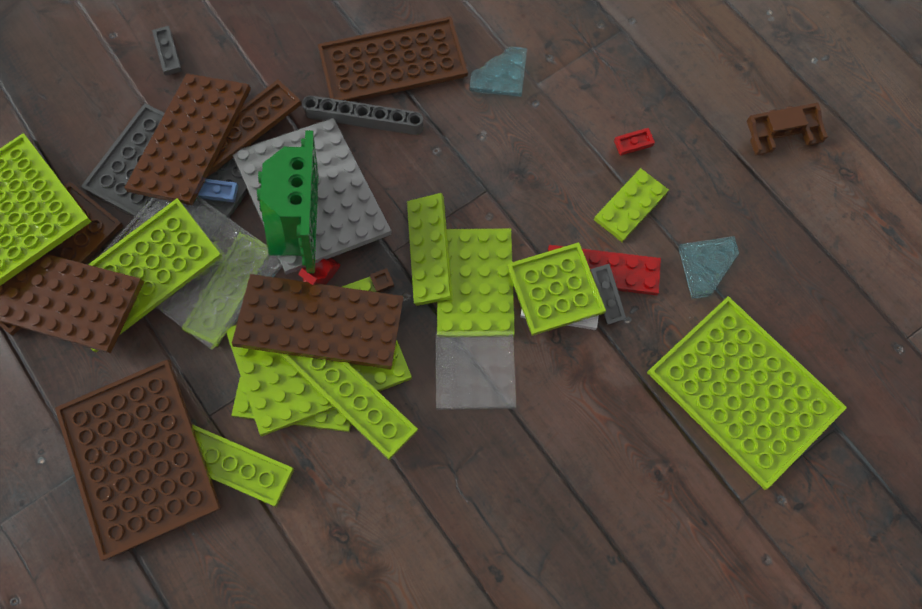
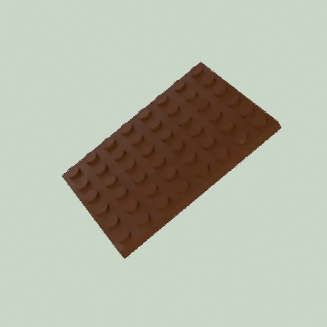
[55,359,221,561]

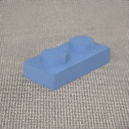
[197,179,238,202]

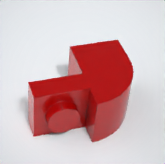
[298,258,341,285]

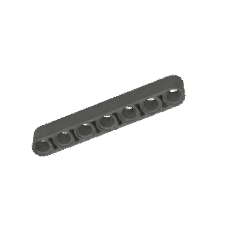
[302,96,424,135]

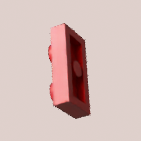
[614,128,655,156]

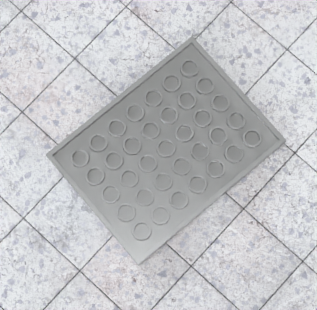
[233,119,391,275]

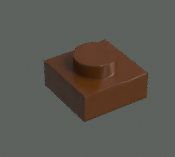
[370,268,395,293]

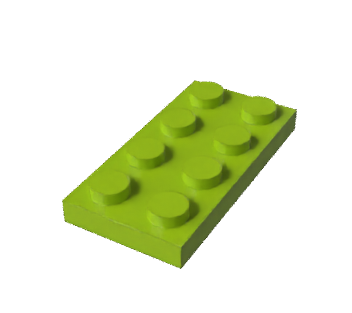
[594,168,669,242]

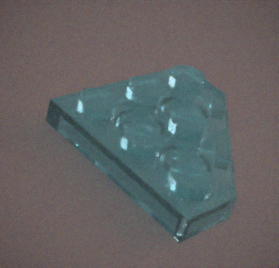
[470,47,527,97]
[678,236,739,299]

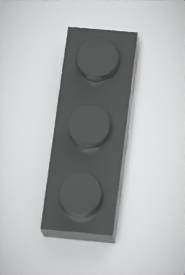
[152,26,182,76]
[590,264,626,324]

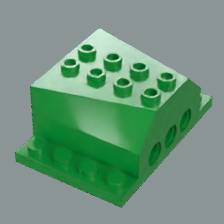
[257,130,319,273]

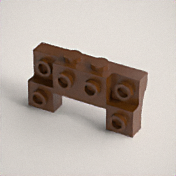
[747,102,828,155]

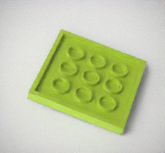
[507,242,606,336]

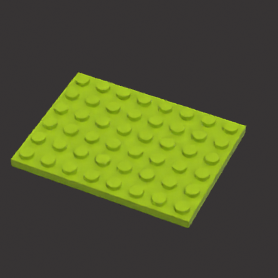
[0,133,91,286]
[225,277,412,437]
[647,296,847,490]

